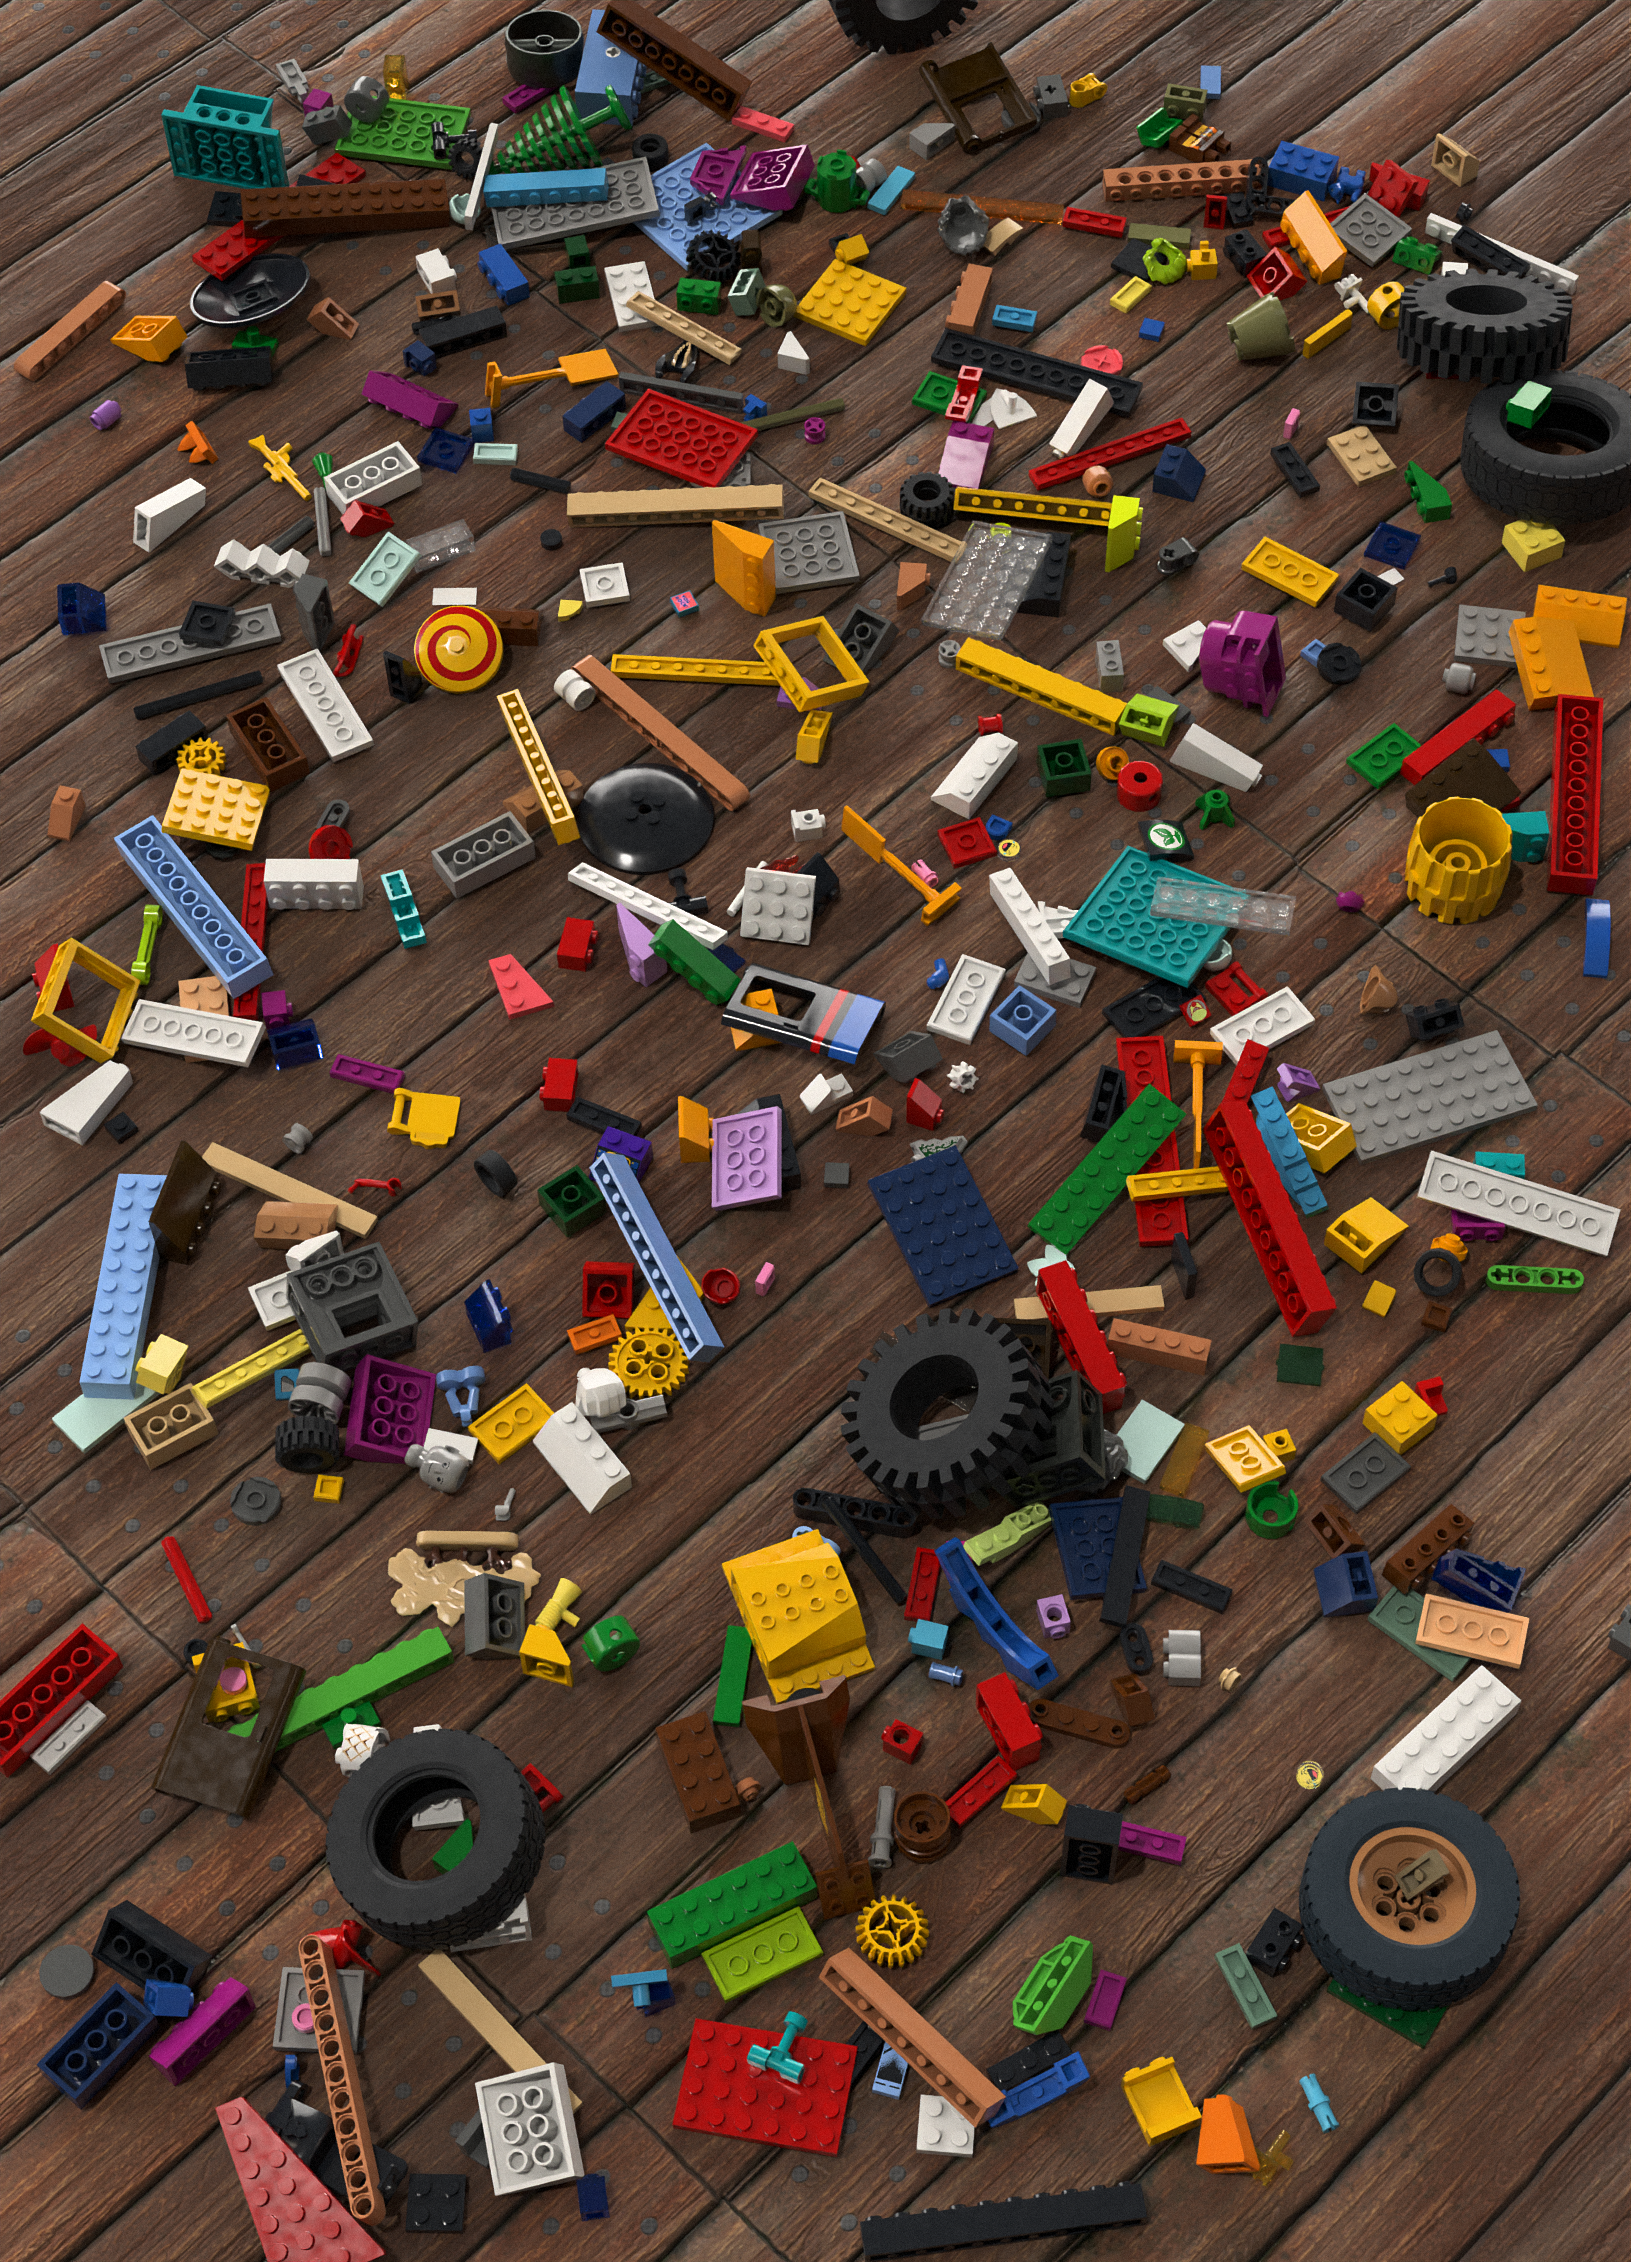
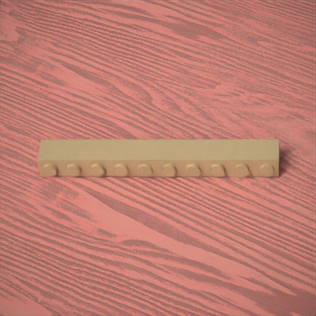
[567,484,784,528]

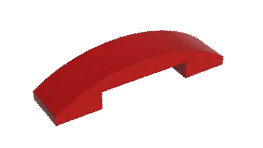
[945,365,983,422]

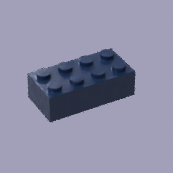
[36,1982,160,2110]

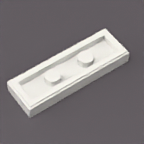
[30,1700,107,1775]

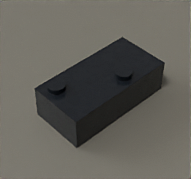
[1060,1804,1123,1885]

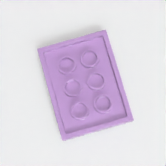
[712,1106,782,1211]

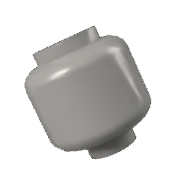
[1442,663,1476,694]

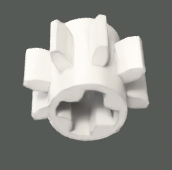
[947,1061,979,1093]

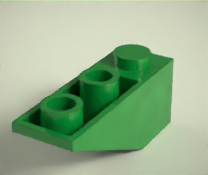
[1404,461,1452,523]

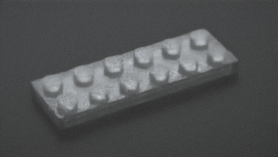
[1150,877,1296,936]

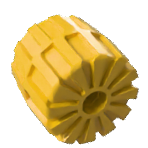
[1405,796,1513,924]

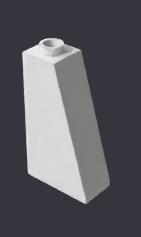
[1049,379,1114,459]
[133,478,206,552]
[1170,723,1263,792]
[40,1060,133,1146]

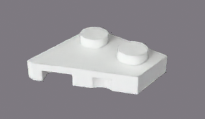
[1163,620,1206,672]
[1038,901,1078,939]

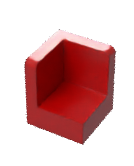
[1414,1376,1448,1416]

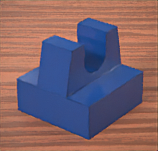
[743,394,767,421]

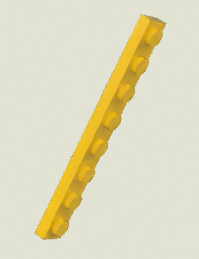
[611,654,781,686]

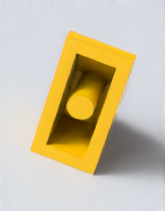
[1001,1784,1067,1825]

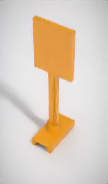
[485,349,618,408]
[841,805,962,926]
[1173,1040,1223,1169]

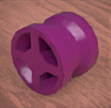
[804,417,826,445]

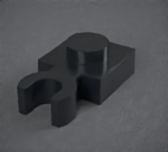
[684,192,718,224]

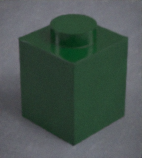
[564,235,590,269]

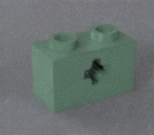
[728,268,766,316]

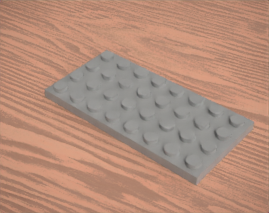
[491,157,660,250]
[1322,1030,1538,1165]

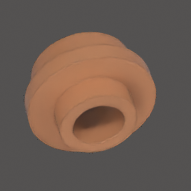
[735,1777,761,1801]

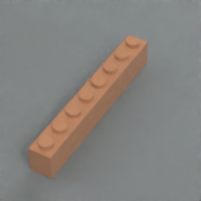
[819,1948,1006,2128]

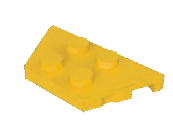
[625,1256,704,1334]

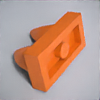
[177,421,219,464]

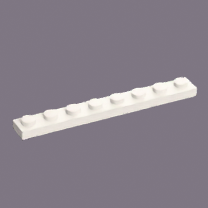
[1425,213,1579,296]
[568,863,728,950]

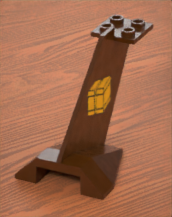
[741,1675,875,1920]

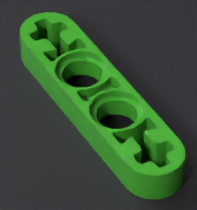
[1486,1265,1584,1294]

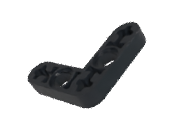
[1245,157,1295,219]

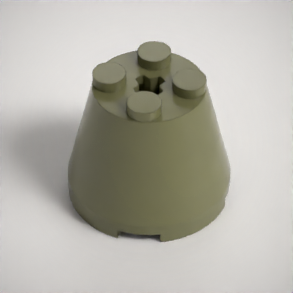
[1226,292,1295,361]

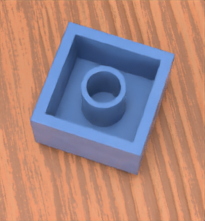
[989,985,1057,1056]

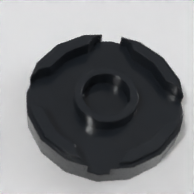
[1317,642,1361,685]

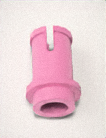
[911,860,938,888]

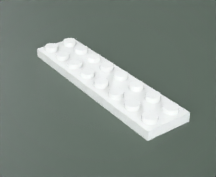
[1417,1151,1621,1257]

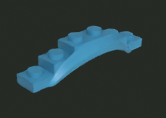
[1251,1086,1329,1218]

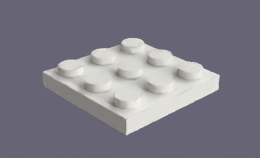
[740,867,816,945]

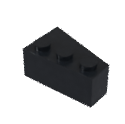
[1080,1064,1127,1143]

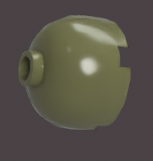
[756,284,797,327]

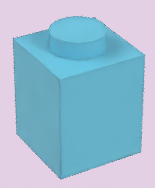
[908,1619,948,1660]

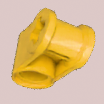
[1069,73,1108,108]

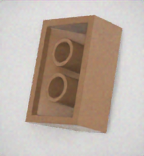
[503,770,584,834]
[254,1201,338,1249]

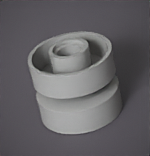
[288,1362,351,1424]

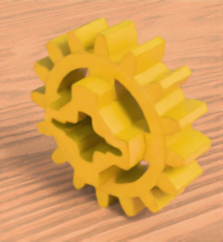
[176,738,227,776]

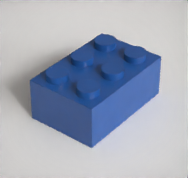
[1267,141,1339,202]

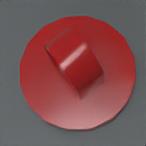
[309,825,353,859]

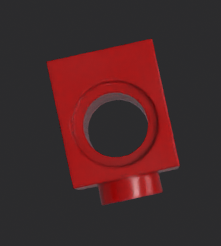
[881,1719,924,1765]

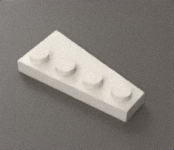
[412,1724,466,1831]

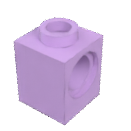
[1036,1594,1071,1639]

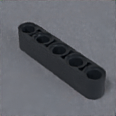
[793,1488,916,1539]

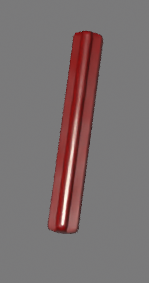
[161,1536,212,1623]

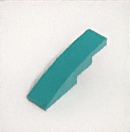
[380,869,427,949]

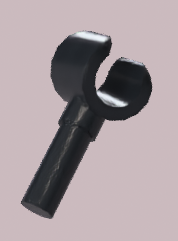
[1427,567,1457,587]

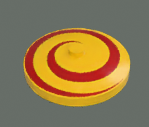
[414,606,503,694]

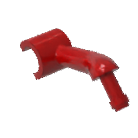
[348,1178,402,1197]

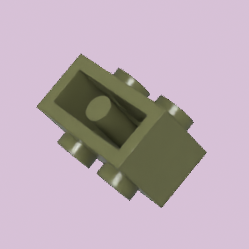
[1164,83,1208,122]

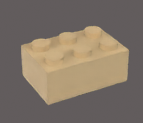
[123,1383,218,1470]

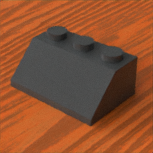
[293,574,335,652]
[464,1573,525,1660]

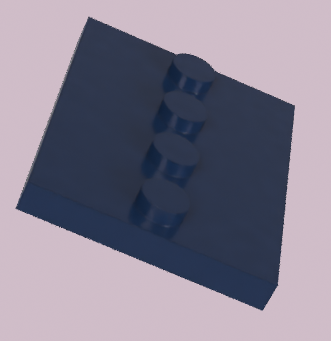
[1048,1497,1147,1600]

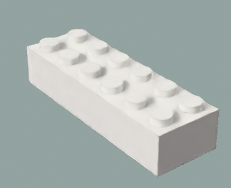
[1370,1665,1521,1792]

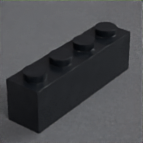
[419,306,507,359]

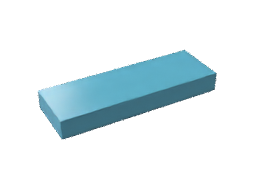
[867,166,915,215]

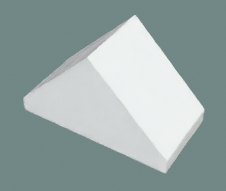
[778,331,810,375]

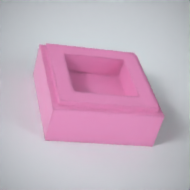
[1283,408,1300,439]
[755,1262,775,1297]

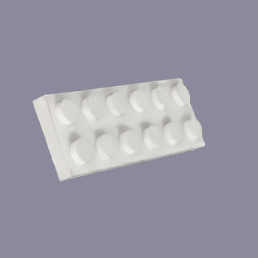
[277,648,374,762]
[121,999,266,1067]

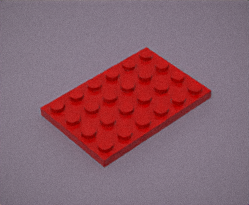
[605,389,758,488]
[672,2018,858,2157]

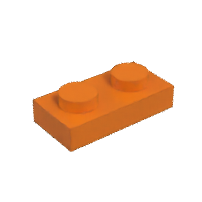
[567,1314,622,1355]

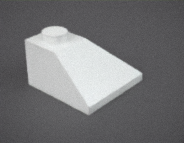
[285,1231,344,1272]

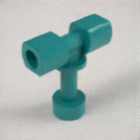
[747,2011,808,2084]

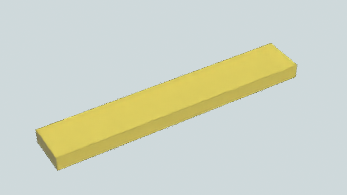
[191,1329,311,1409]

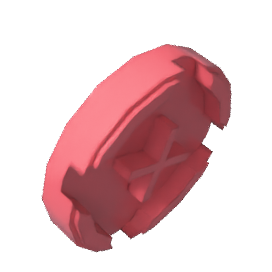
[1081,345,1123,376]

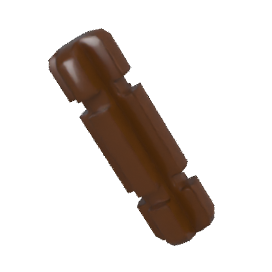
[1123,1765,1171,1804]

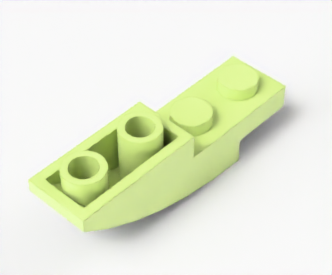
[963,1501,1052,1566]

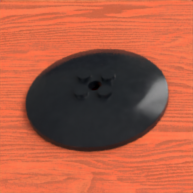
[190,253,311,328]
[578,763,714,875]

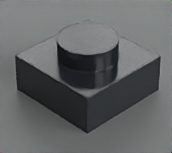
[104,1112,139,1145]

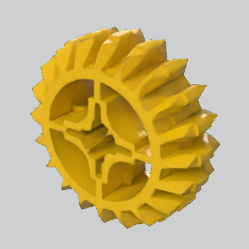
[856,1894,929,1969]

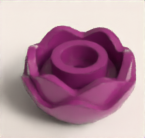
[1336,891,1365,912]

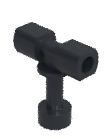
[431,122,477,160]
[668,868,709,916]

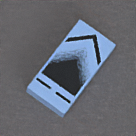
[872,2042,908,2100]

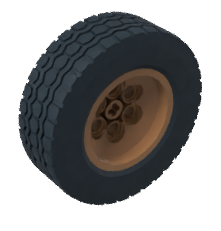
[1299,1787,1520,2011]

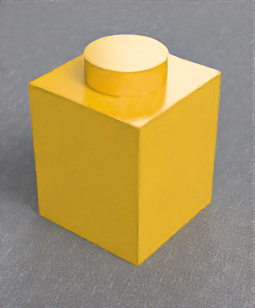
[835,234,870,265]

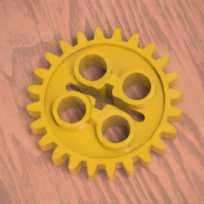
[608,1325,689,1400]

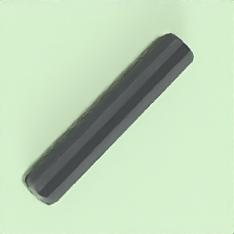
[267,516,314,554]

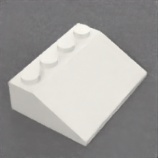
[475,2062,585,2196]

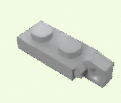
[276,59,309,104]

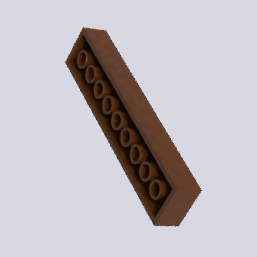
[240,179,449,238]

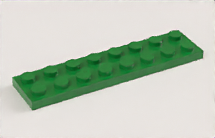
[1027,1083,1187,1255]

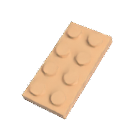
[178,976,230,1063]
[1415,1594,1529,1669]

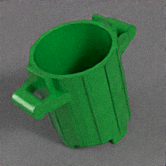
[804,149,870,213]

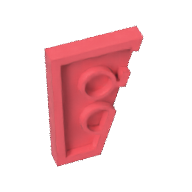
[488,954,554,1020]

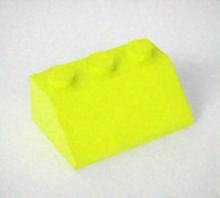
[1105,495,1143,572]

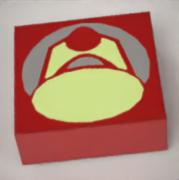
[1179,995,1211,1027]

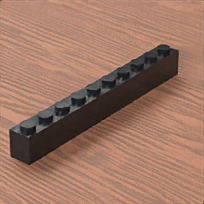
[860,2181,1147,2262]

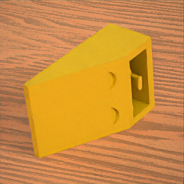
[1324,1197,1409,1274]

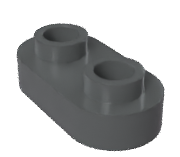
[317,799,350,829]

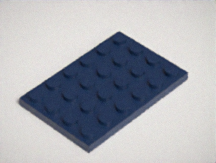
[867,1145,1019,1308]

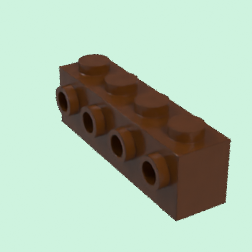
[1381,1504,1475,1595]

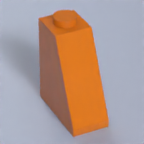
[1196,2095,1260,2174]

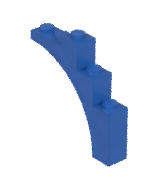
[935,1537,1059,1690]

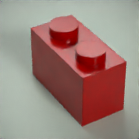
[557,917,598,972]
[539,1058,579,1112]

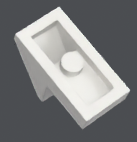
[800,1073,853,1115]

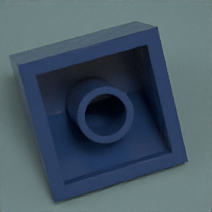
[1152,444,1206,502]

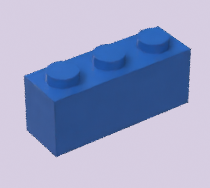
[477,243,530,306]

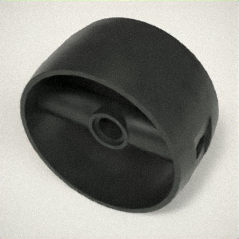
[505,10,584,88]

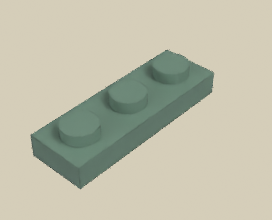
[1214,1943,1277,2030]

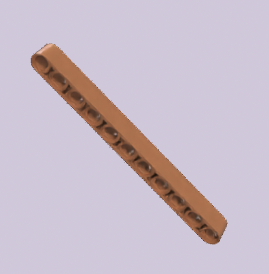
[571,655,750,811]
[298,1935,386,2226]

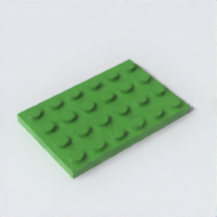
[335,96,471,170]

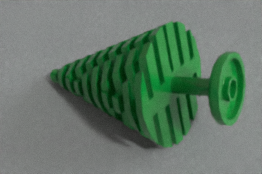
[488,84,632,175]

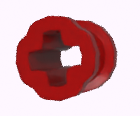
[977,713,1003,736]

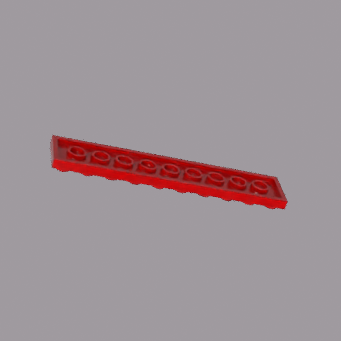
[192,153,366,281]
[1116,1036,1189,1247]

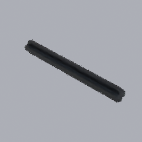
[133,670,263,720]

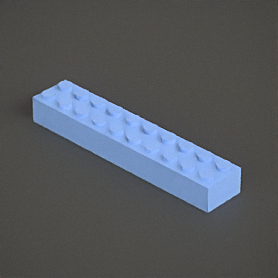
[114,815,273,999]
[79,1174,167,1400]

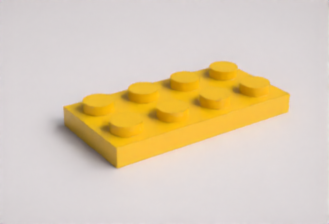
[1241,537,1339,608]

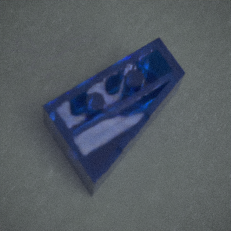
[1431,1549,1526,1613]

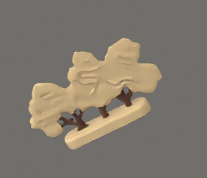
[388,1531,541,1627]

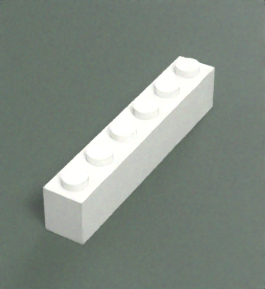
[989,868,1071,985]

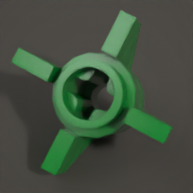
[1195,790,1235,830]

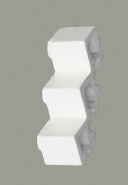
[214,539,310,588]

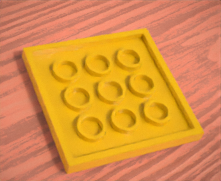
[794,259,906,347]
[161,768,270,851]

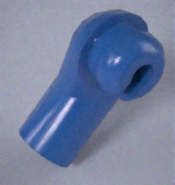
[927,958,949,989]

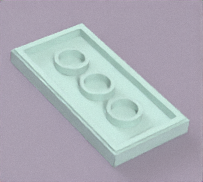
[52,1383,160,1454]

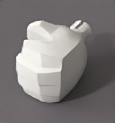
[575,1368,626,1418]

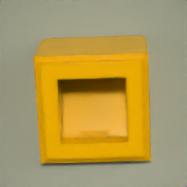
[1362,1280,1397,1318]

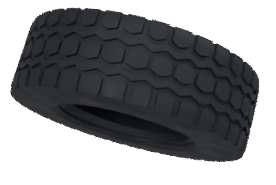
[326,1729,546,1950]

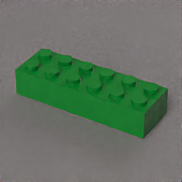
[647,1841,818,1969]

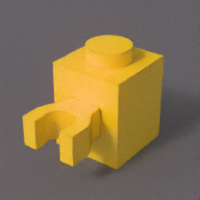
[1186,241,1218,280]

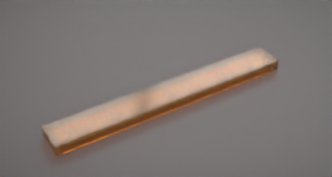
[901,189,1064,224]

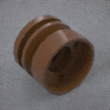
[894,1791,951,1863]

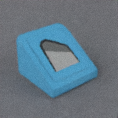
[274,1369,300,1401]

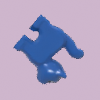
[1327,166,1366,204]

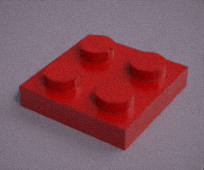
[1367,160,1419,218]

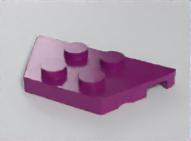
[690,145,747,205]

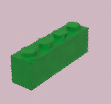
[648,919,741,1005]

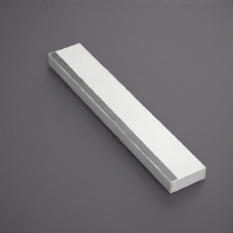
[465,123,498,231]

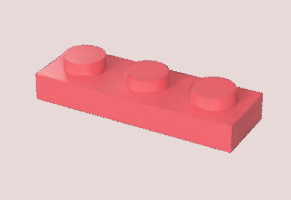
[732,106,794,143]

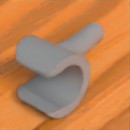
[495,1488,516,1520]

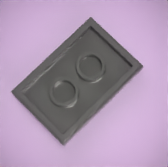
[1320,1432,1411,1515]

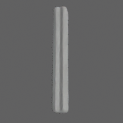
[314,487,331,557]

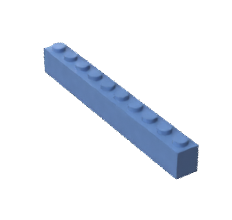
[589,1152,724,1362]

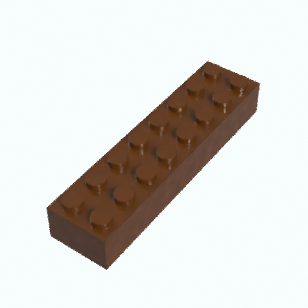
[596,0,752,122]

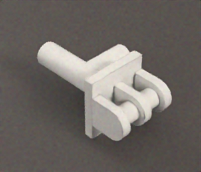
[1335,274,1370,314]

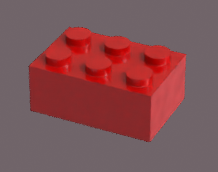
[975,1672,1043,1771]

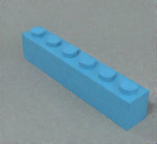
[483,168,609,207]

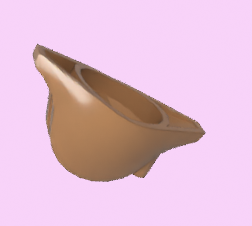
[1360,965,1398,1015]

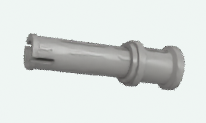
[868,1786,896,1869]

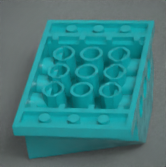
[161,85,289,189]

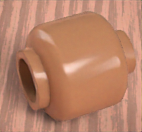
[1082,466,1113,498]

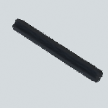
[822,1496,907,1604]

